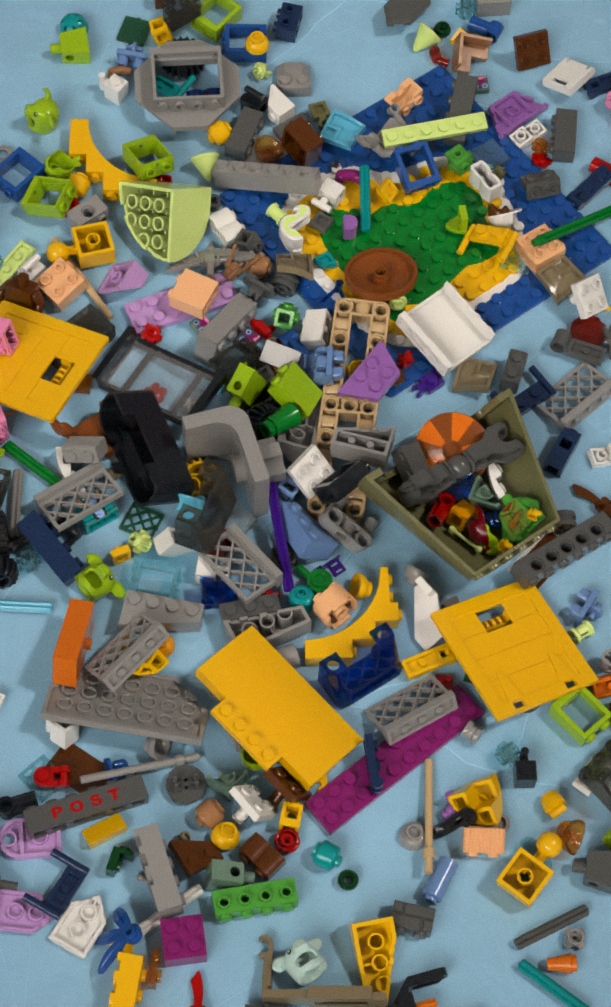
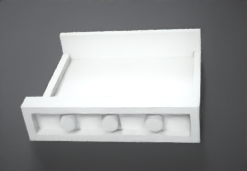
[395,281,496,377]

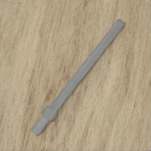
[80,752,200,784]

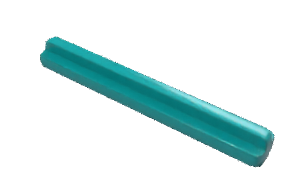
[359,165,371,232]
[517,959,589,1007]

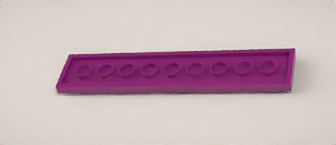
[304,684,484,836]

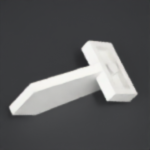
[414,576,443,651]

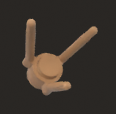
[223,244,264,281]

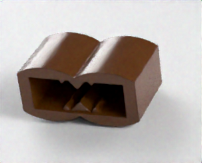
[238,832,286,881]

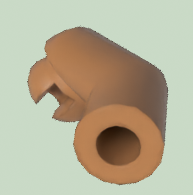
[107,65,133,78]

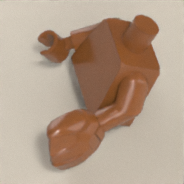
[50,401,115,458]

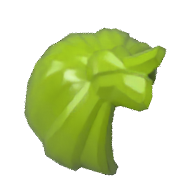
[44,150,82,179]

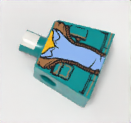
[76,487,119,535]

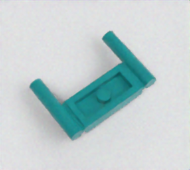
[155,73,196,97]

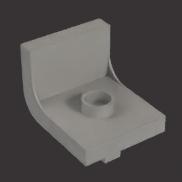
[182,406,286,518]

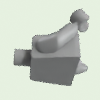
[354,103,416,158]

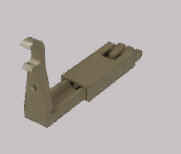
[258,935,388,1007]

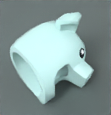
[272,938,327,986]

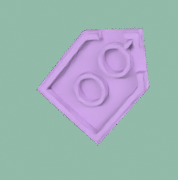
[0,889,54,934]

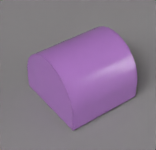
[342,215,358,240]

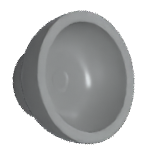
[405,564,431,587]
[144,737,171,761]
[399,822,425,851]

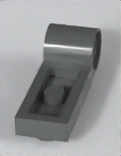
[550,328,607,367]

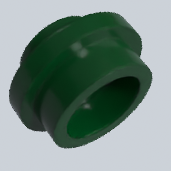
[434,21,451,38]
[338,870,359,891]

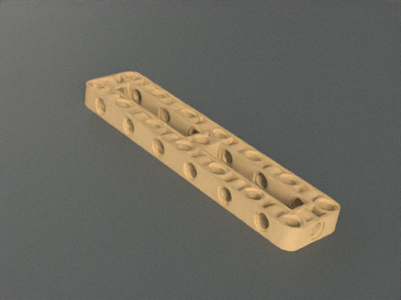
[307,298,390,525]

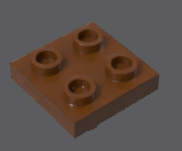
[513,29,551,71]
[263,766,312,807]

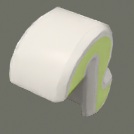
[279,204,311,249]

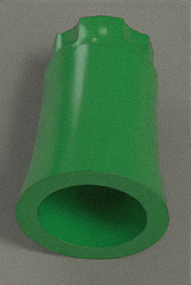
[258,402,302,438]

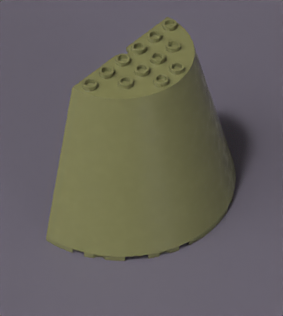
[357,388,561,581]

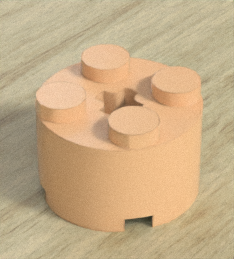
[312,581,358,629]

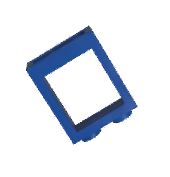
[222,24,267,63]
[390,140,442,195]
[0,146,47,202]

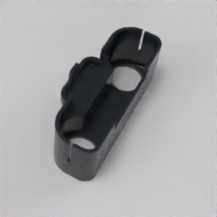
[99,390,194,506]

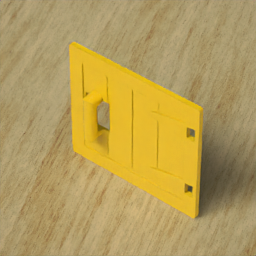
[0,300,109,423]
[430,582,598,722]

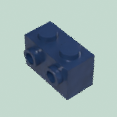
[273,2,303,43]

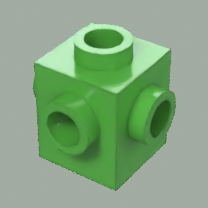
[445,144,474,176]
[272,302,300,330]

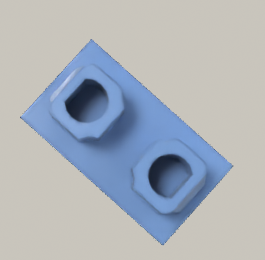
[116,41,148,70]
[568,588,603,625]

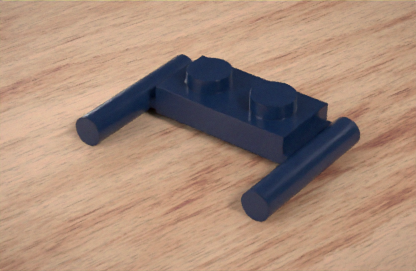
[489,365,557,416]
[22,848,90,921]

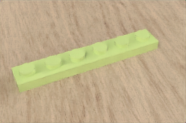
[380,112,488,149]

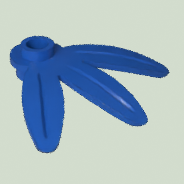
[95,907,143,974]

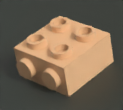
[514,223,566,275]
[34,257,88,312]
[168,268,219,320]

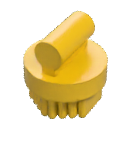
[541,791,568,820]

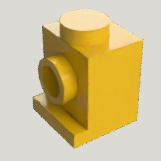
[149,15,173,47]
[278,801,304,835]

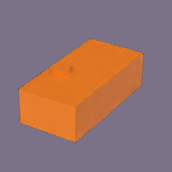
[53,598,94,688]

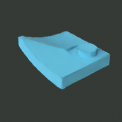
[320,109,366,151]

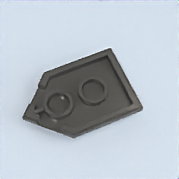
[384,0,431,27]

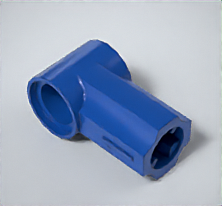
[467,16,504,44]
[276,329,310,365]

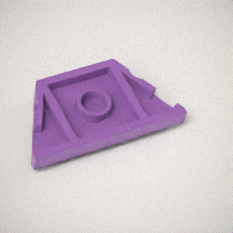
[488,91,549,140]
[337,341,400,403]

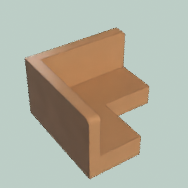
[452,32,493,75]

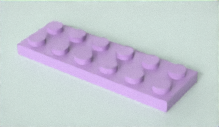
[124,272,237,337]

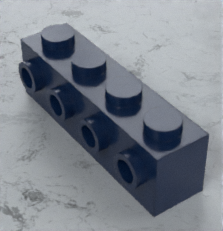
[16,510,84,587]

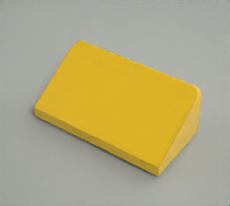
[81,813,128,849]

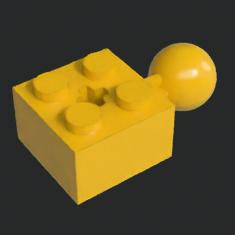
[46,221,115,269]
[496,832,563,909]

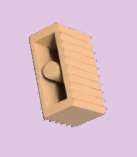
[462,826,505,857]

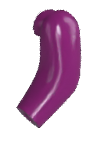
[335,169,360,185]

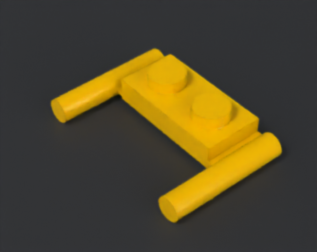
[456,224,519,263]

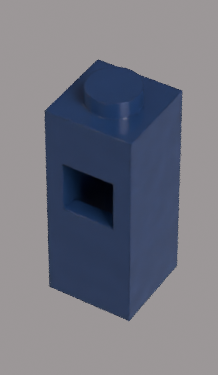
[543,427,582,478]

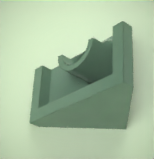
[468,475,503,512]
[206,770,248,802]

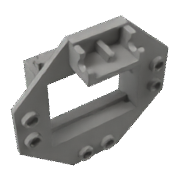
[134,40,241,134]

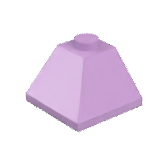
[97,260,149,295]

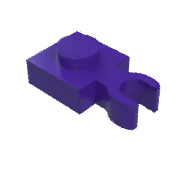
[411,369,445,398]

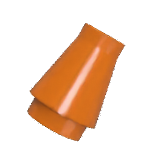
[547,953,577,974]

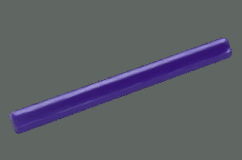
[269,482,294,592]

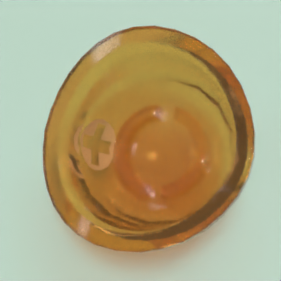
[254,135,285,164]
[555,819,585,855]

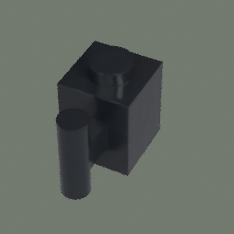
[240,85,268,112]
[513,747,537,788]

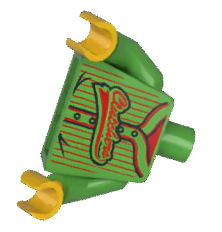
[497,493,545,552]

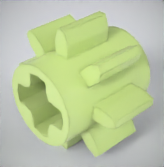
[128,529,152,555]

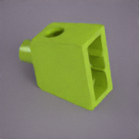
[50,27,91,64]
[227,362,268,408]

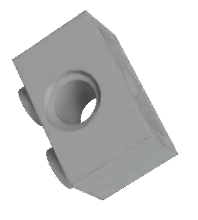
[66,194,109,227]

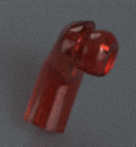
[429,46,450,68]

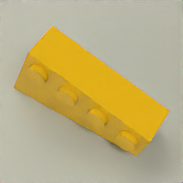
[108,952,148,1007]

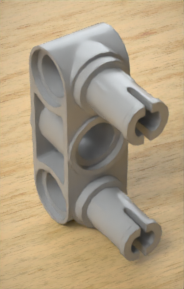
[318,496,378,553]

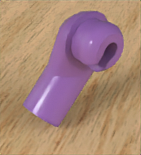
[442,790,457,820]

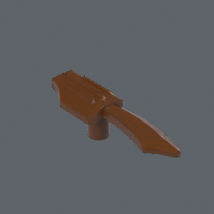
[572,484,611,518]

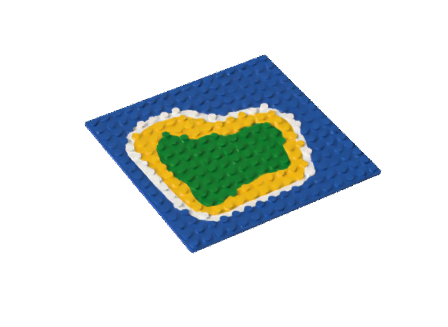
[219,66,611,398]

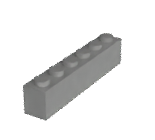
[212,160,322,196]

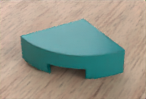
[313,251,338,269]

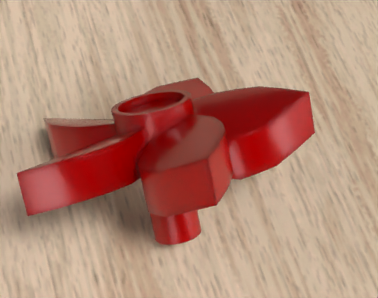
[396,350,414,370]

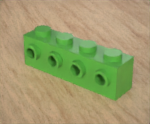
[211,877,299,923]

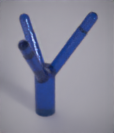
[321,279,346,303]

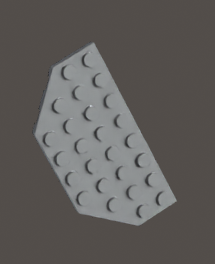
[41,664,209,746]

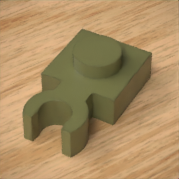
[308,100,330,131]

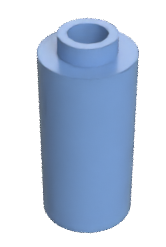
[422,856,458,904]

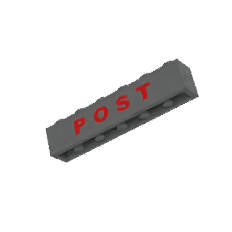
[22,774,149,841]

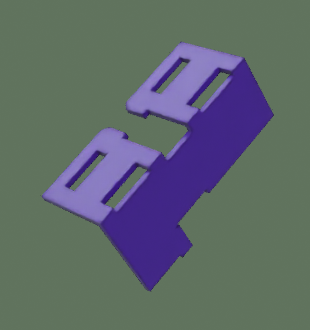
[312,555,346,577]

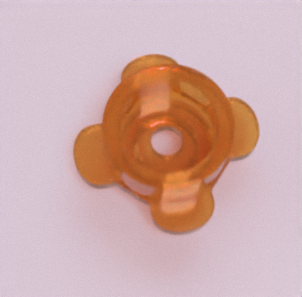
[531,138,549,154]

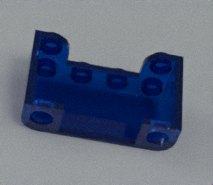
[317,622,401,708]

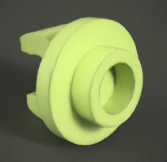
[253,62,272,80]
[389,296,407,311]

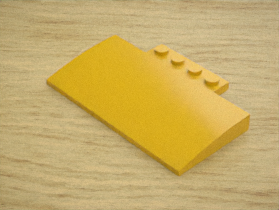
[195,626,363,791]

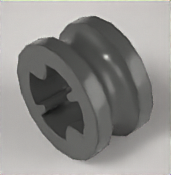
[210,194,221,212]

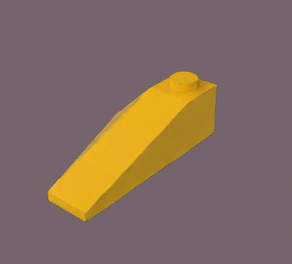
[349,916,397,999]

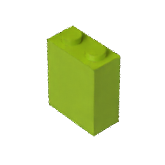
[267,361,323,420]

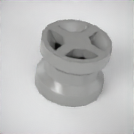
[460,720,485,745]

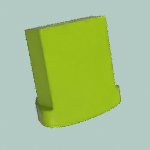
[446,205,468,234]

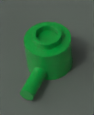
[296,564,333,596]

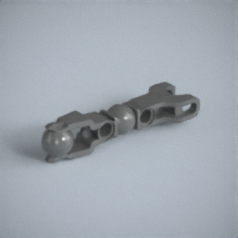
[397,422,525,508]

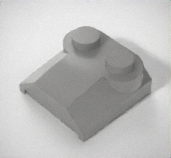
[275,62,312,97]

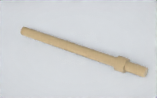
[50,237,114,321]
[423,759,435,875]

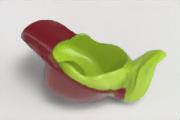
[467,505,501,555]

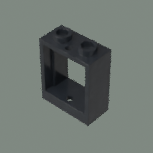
[312,459,371,505]

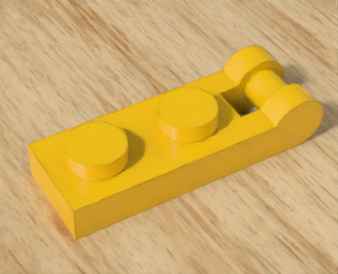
[400,643,458,681]

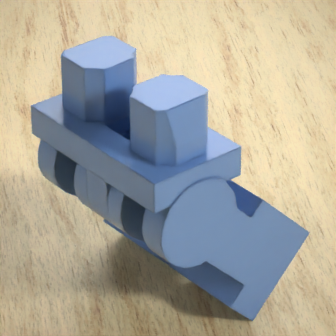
[299,346,345,389]

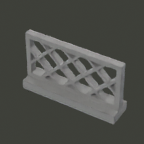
[535,362,611,432]
[33,461,125,533]
[197,522,283,604]
[84,612,171,693]
[364,673,458,746]

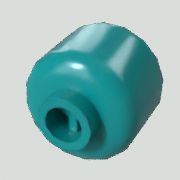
[288,585,314,613]
[311,840,343,871]

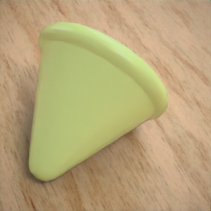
[413,22,441,52]
[190,152,220,182]

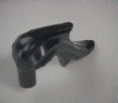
[46,517,82,547]
[433,807,477,839]

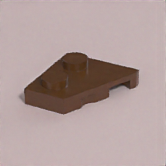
[168,840,224,878]

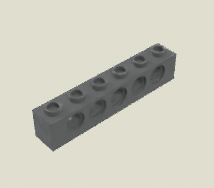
[510,511,611,589]

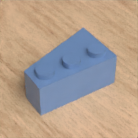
[281,502,339,560]

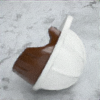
[487,204,522,228]

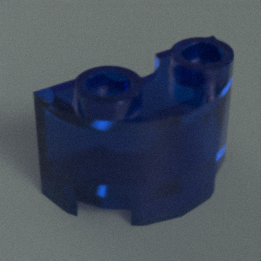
[200,577,238,609]

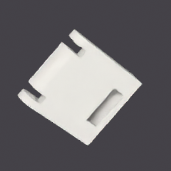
[542,57,595,97]

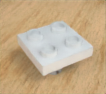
[570,273,609,320]
[286,444,334,499]
[229,784,277,825]

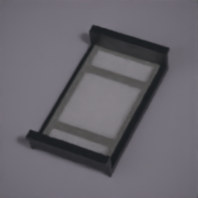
[92,325,228,426]

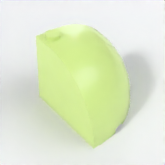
[119,181,212,263]

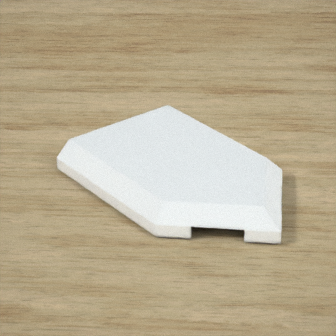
[48,895,107,959]

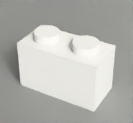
[299,308,333,351]

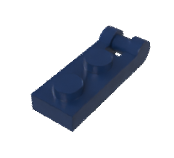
[582,72,611,99]
[566,164,611,210]
[363,733,383,794]

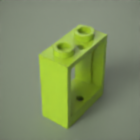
[190,0,242,43]
[122,134,174,181]
[20,175,78,219]
[548,685,611,746]

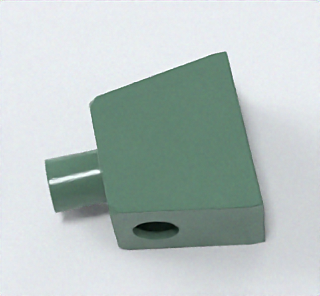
[205,859,255,891]

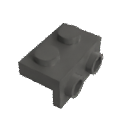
[519,169,561,201]

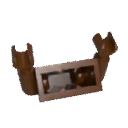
[0,273,45,313]

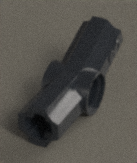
[0,790,39,820]

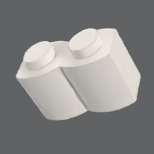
[469,160,501,203]
[208,207,246,248]

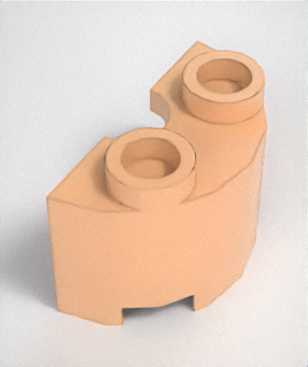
[384,77,424,117]

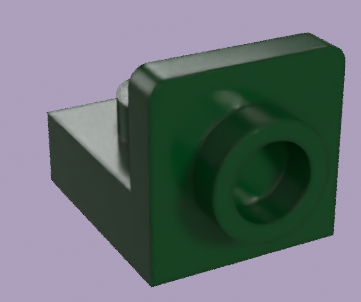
[106,846,134,877]

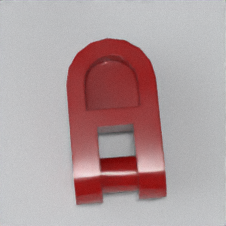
[33,765,71,789]

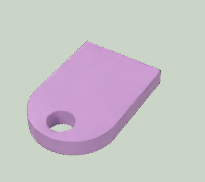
[0,818,62,860]

